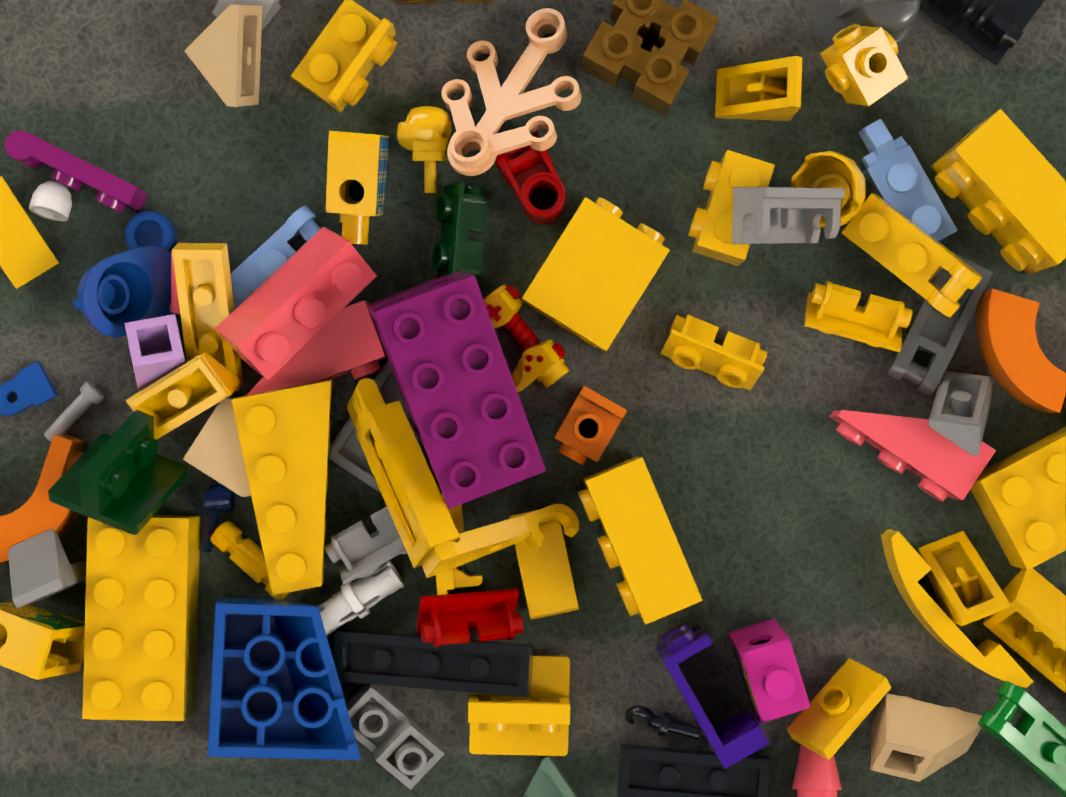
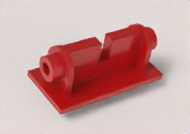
[416,589,523,647]

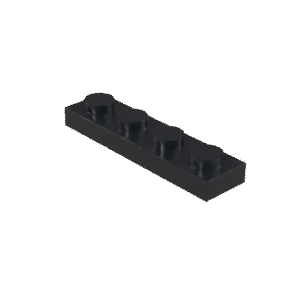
[333,629,534,698]

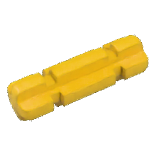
[210,521,290,600]

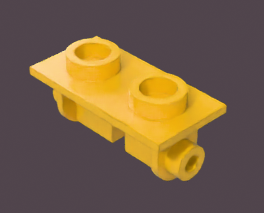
[804,281,912,353]
[660,314,768,390]

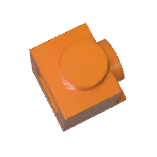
[554,386,627,466]

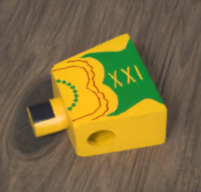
[0,602,85,680]

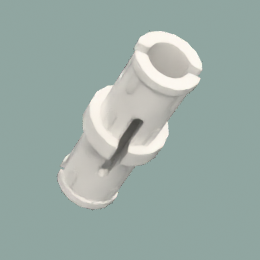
[318,560,405,636]

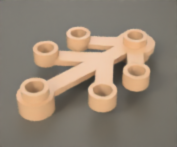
[441,8,582,176]

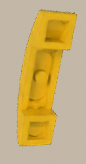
[881,529,1034,688]

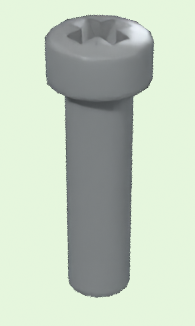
[44,381,105,442]

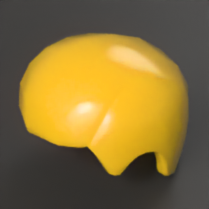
[791,151,866,228]

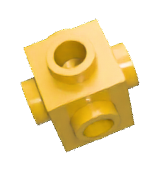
[820,24,908,106]

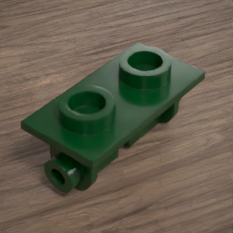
[432,181,488,281]

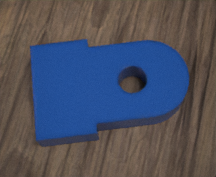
[0,361,58,416]

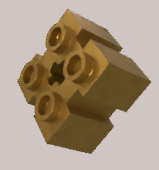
[581,0,719,116]

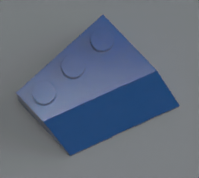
[207,596,361,760]

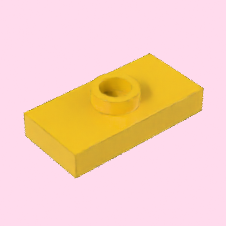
[787,658,891,761]

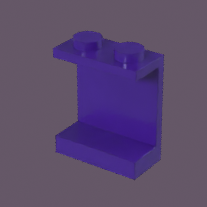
[656,622,770,769]

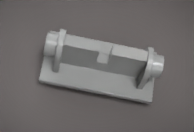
[324,506,407,585]

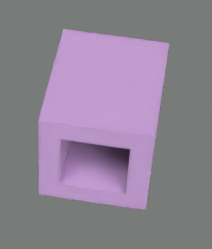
[124,314,185,391]

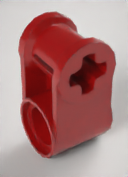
[495,131,566,225]

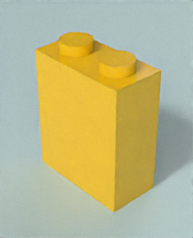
[522,197,670,354]

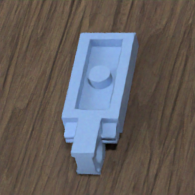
[859,119,958,241]

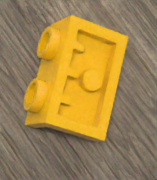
[291,0,397,113]

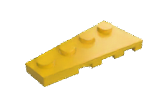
[231,379,332,596]

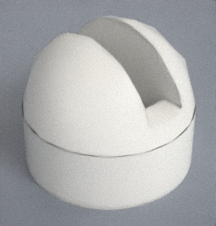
[29,181,72,222]

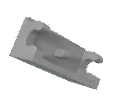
[732,187,845,244]

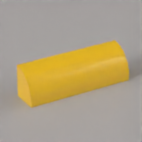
[983,568,1066,693]

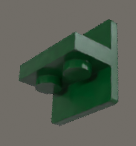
[48,410,187,535]

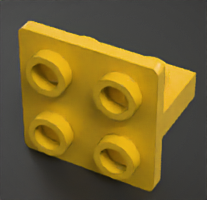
[468,655,570,756]

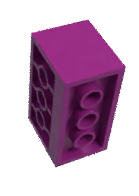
[368,270,546,509]

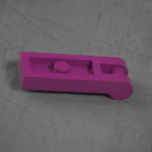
[5,130,149,213]

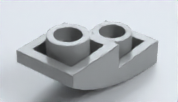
[346,684,444,790]

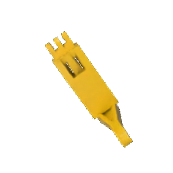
[347,378,579,578]

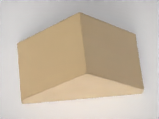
[184,4,263,107]
[183,397,251,497]

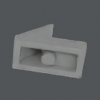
[8,529,86,608]

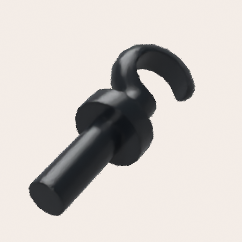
[625,705,701,740]

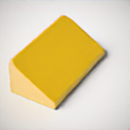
[126,352,241,440]

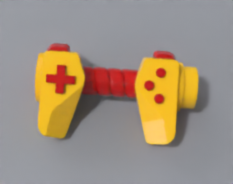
[484,284,570,392]

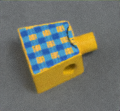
[326,131,390,245]

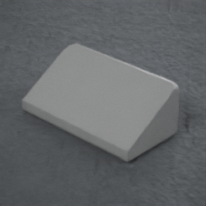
[928,371,993,456]

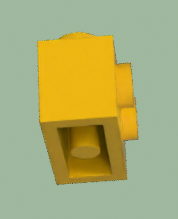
[688,150,775,266]

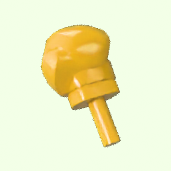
[397,106,452,193]

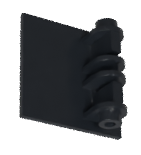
[919,0,1045,66]

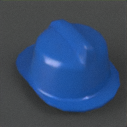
[72,245,174,338]

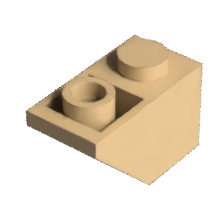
[870,693,982,782]

